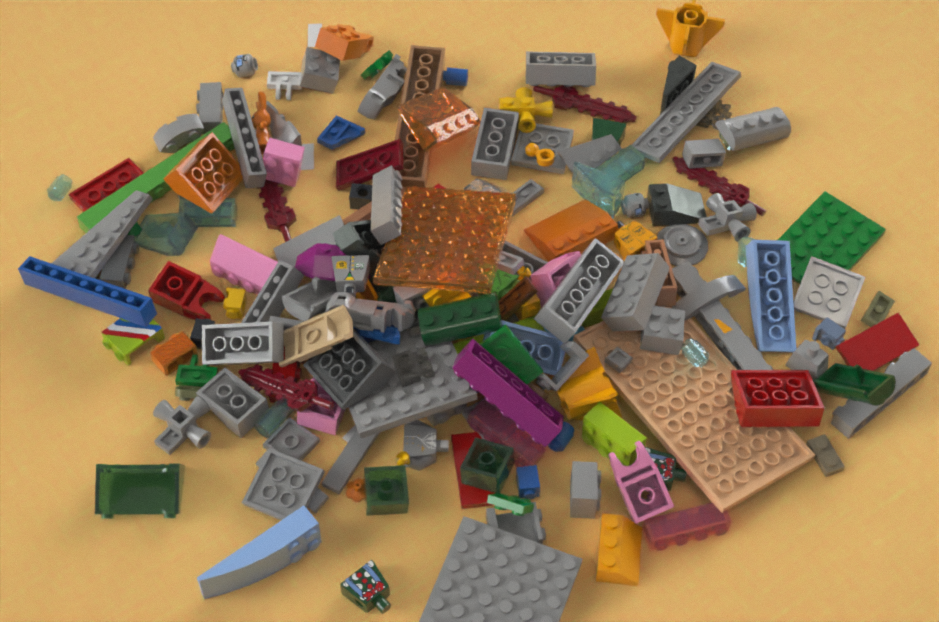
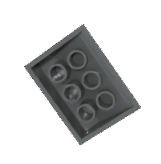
[303,329,396,410]

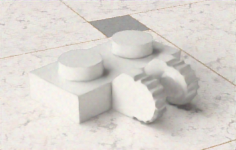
[267,71,302,100]

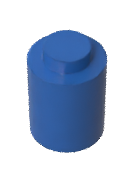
[443,67,468,86]

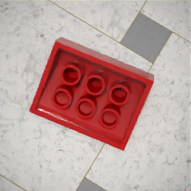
[731,370,824,427]

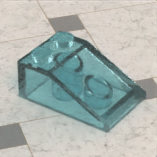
[572,161,625,219]
[135,213,198,256]

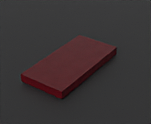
[336,139,403,191]

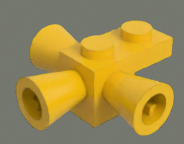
[499,87,553,133]

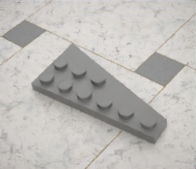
[51,190,152,278]

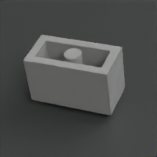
[682,139,726,168]

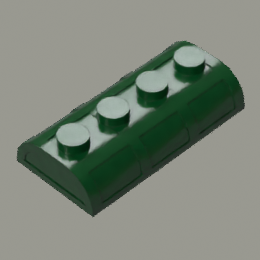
[418,292,502,346]
[812,363,896,406]

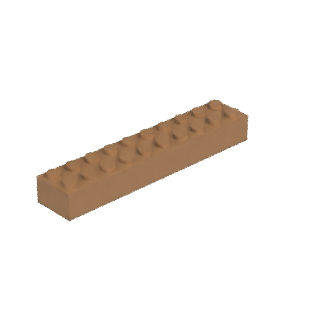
[395,45,445,194]

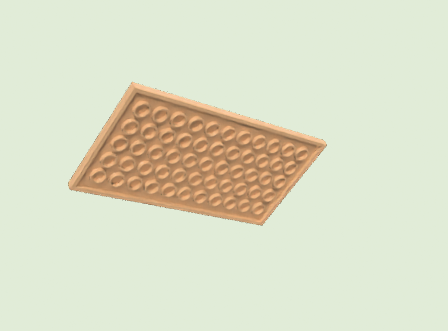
[573,303,815,513]

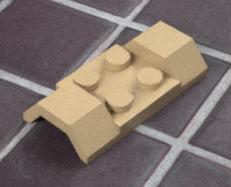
[279,305,353,367]

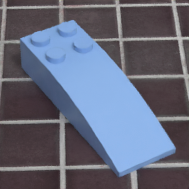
[746,239,796,353]
[197,506,322,599]

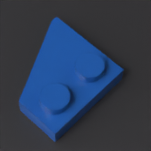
[317,115,365,150]

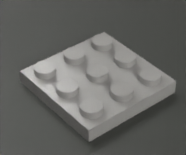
[511,123,574,174]
[793,256,866,329]
[242,448,325,520]

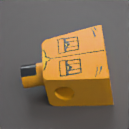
[614,221,658,260]

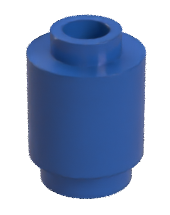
[548,421,575,452]

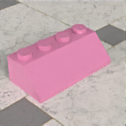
[210,234,278,295]

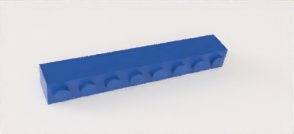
[18,256,157,327]

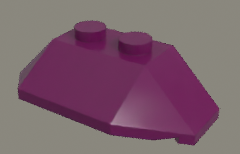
[295,243,371,281]

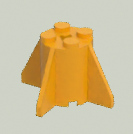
[656,0,726,57]
[555,347,623,420]

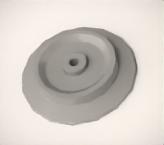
[657,224,708,266]

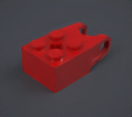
[148,261,225,320]

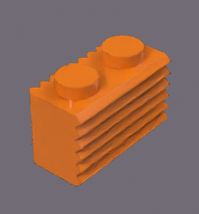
[150,331,198,376]

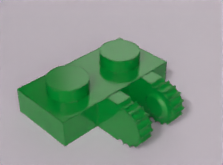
[361,50,393,80]
[175,354,219,387]
[487,493,534,516]

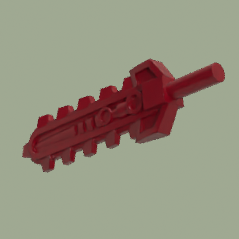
[533,85,637,123]
[672,156,766,216]
[256,179,297,242]
[238,364,335,412]

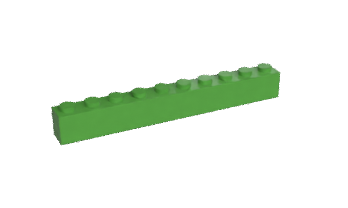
[77,122,235,233]

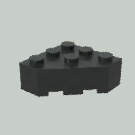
[332,220,404,281]

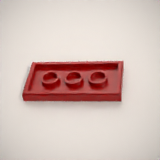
[68,158,144,212]
[835,312,920,371]
[451,430,501,509]

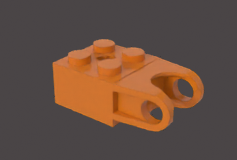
[315,24,374,61]

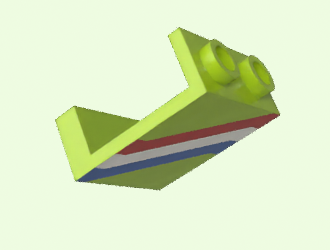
[101,318,165,366]

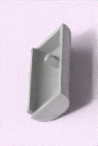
[715,107,791,151]
[282,277,346,321]

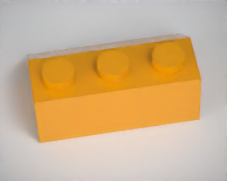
[596,513,642,586]

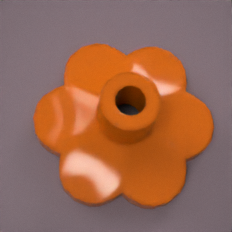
[346,478,371,503]

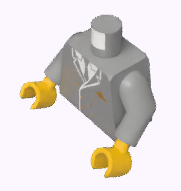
[396,420,449,471]

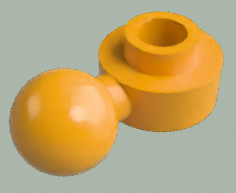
[525,143,554,167]

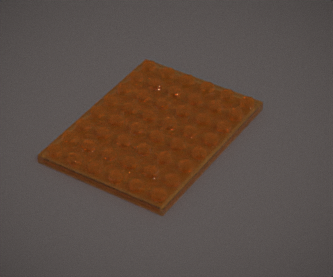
[373,186,516,294]

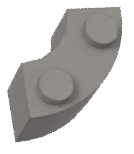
[153,114,204,153]

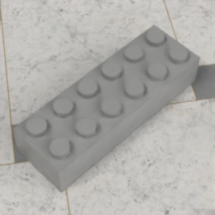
[534,238,625,344]

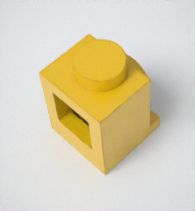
[223,287,247,319]

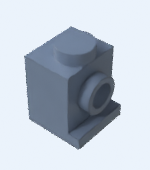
[812,317,846,350]

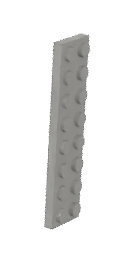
[630,62,741,163]

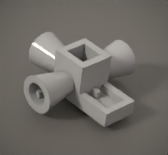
[698,193,757,242]
[153,396,211,455]

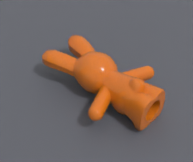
[251,92,272,154]

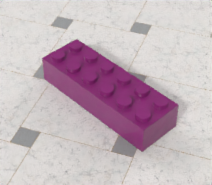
[452,339,564,447]

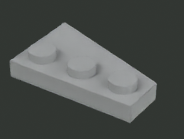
[557,134,622,181]

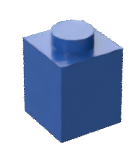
[516,465,540,500]

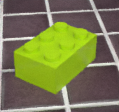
[581,401,647,466]

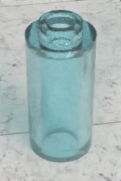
[254,398,294,438]

